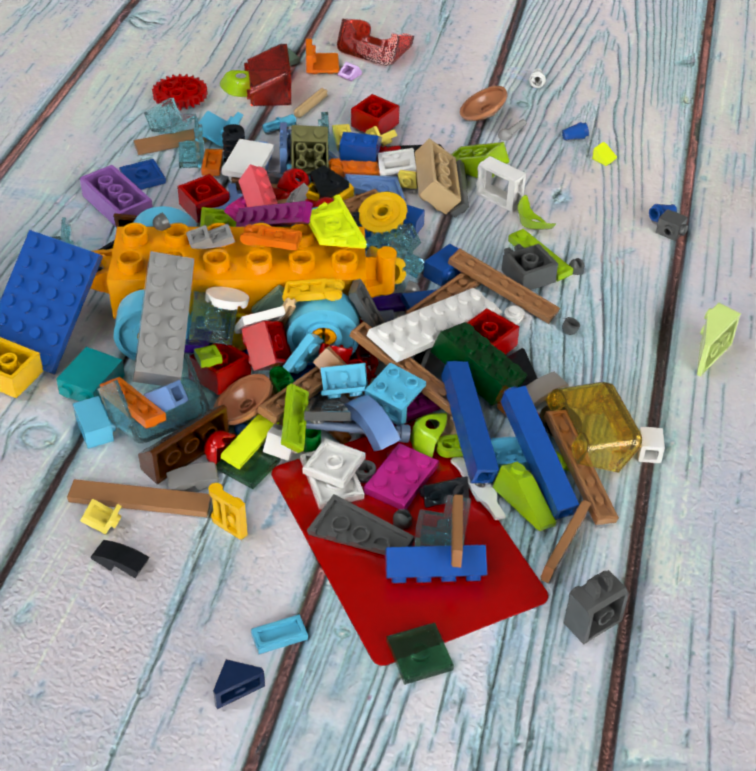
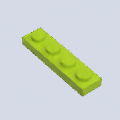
[508,229,573,282]

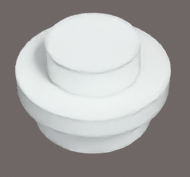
[504,305,525,324]

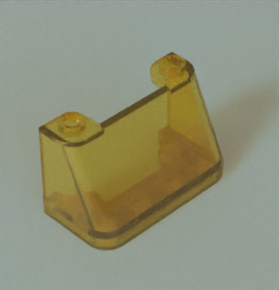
[545,382,642,473]

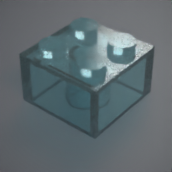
[188,291,237,345]

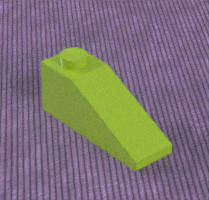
[493,461,556,531]

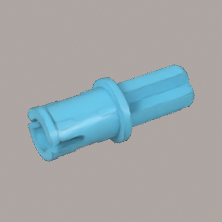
[262,114,296,133]

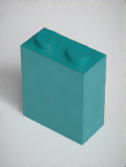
[56,347,125,402]

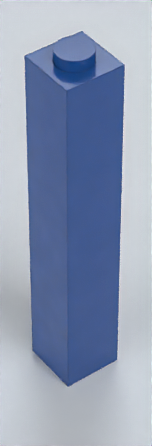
[441,361,499,484]
[501,386,579,520]

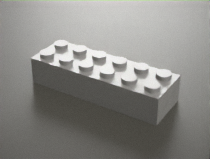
[133,251,194,386]

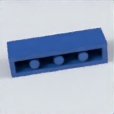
[385,545,487,583]

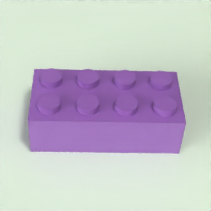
[80,165,153,227]

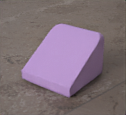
[337,61,362,81]

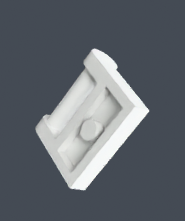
[378,148,416,176]

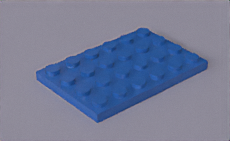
[0,230,103,375]

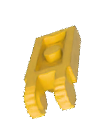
[282,278,345,302]

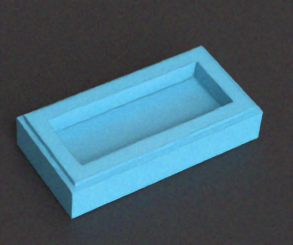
[251,614,308,654]

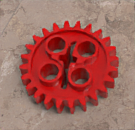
[152,74,208,110]

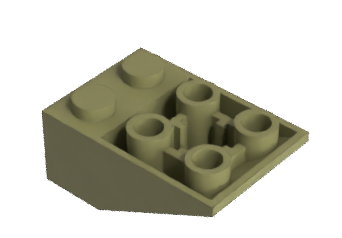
[290,125,329,175]

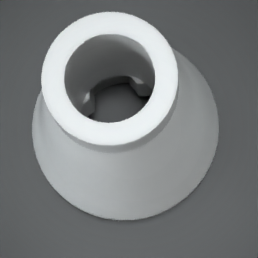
[529,68,546,88]

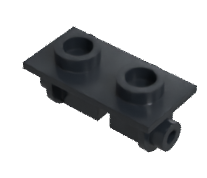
[419,476,469,508]

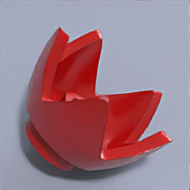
[277,168,310,193]

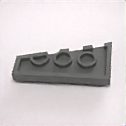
[304,393,351,424]
[307,494,415,555]

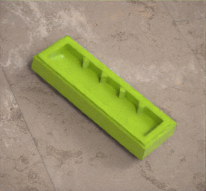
[281,383,309,453]

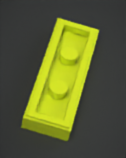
[221,414,279,470]

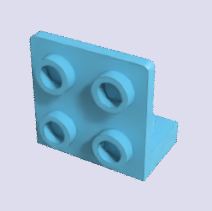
[194,111,243,147]
[365,363,426,426]

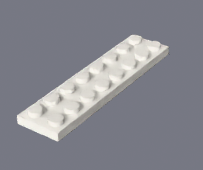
[366,288,502,362]

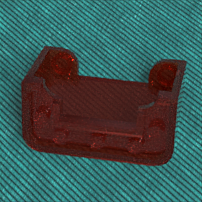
[337,18,414,66]
[244,44,291,106]

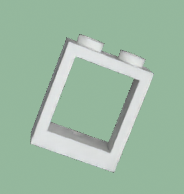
[476,156,526,212]

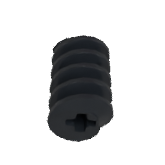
[222,124,245,163]

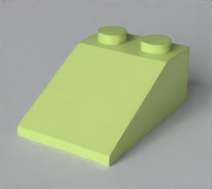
[697,303,741,377]

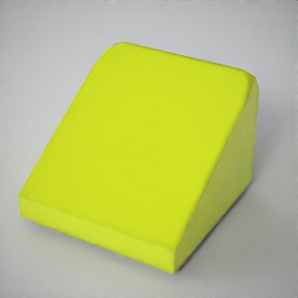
[592,142,617,166]

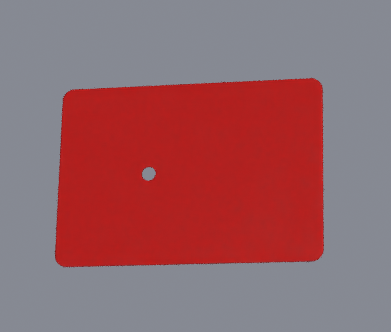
[271,420,548,666]

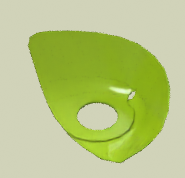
[220,70,266,97]
[518,195,556,230]
[410,413,447,457]

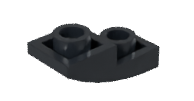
[90,540,150,578]

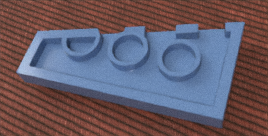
[279,122,291,173]

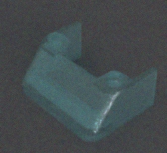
[98,353,210,444]

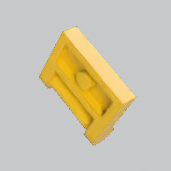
[208,483,248,540]

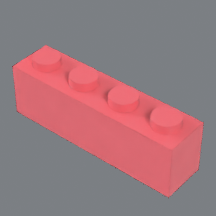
[239,164,278,207]

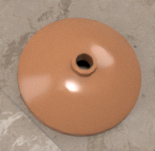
[460,86,508,121]
[213,374,273,425]

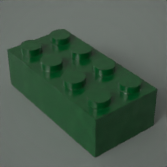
[431,322,527,406]

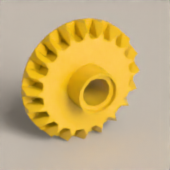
[358,192,408,235]

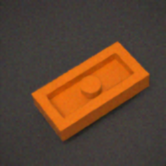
[201,149,223,176]

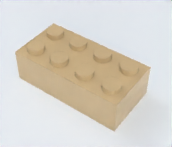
[415,138,461,214]

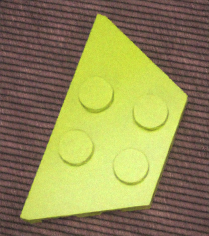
[308,195,366,248]

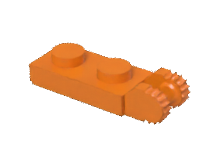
[328,158,380,178]
[240,224,302,251]

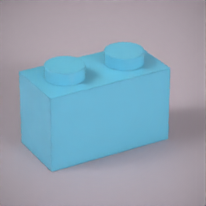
[72,396,116,449]

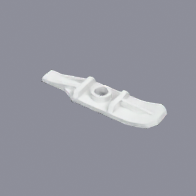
[451,457,506,520]

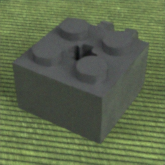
[501,244,558,290]
[564,570,629,645]

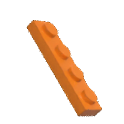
[100,377,166,429]

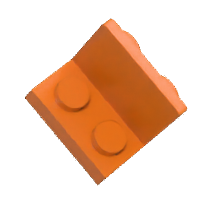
[306,39,339,74]

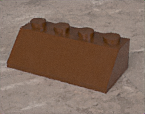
[138,405,229,485]

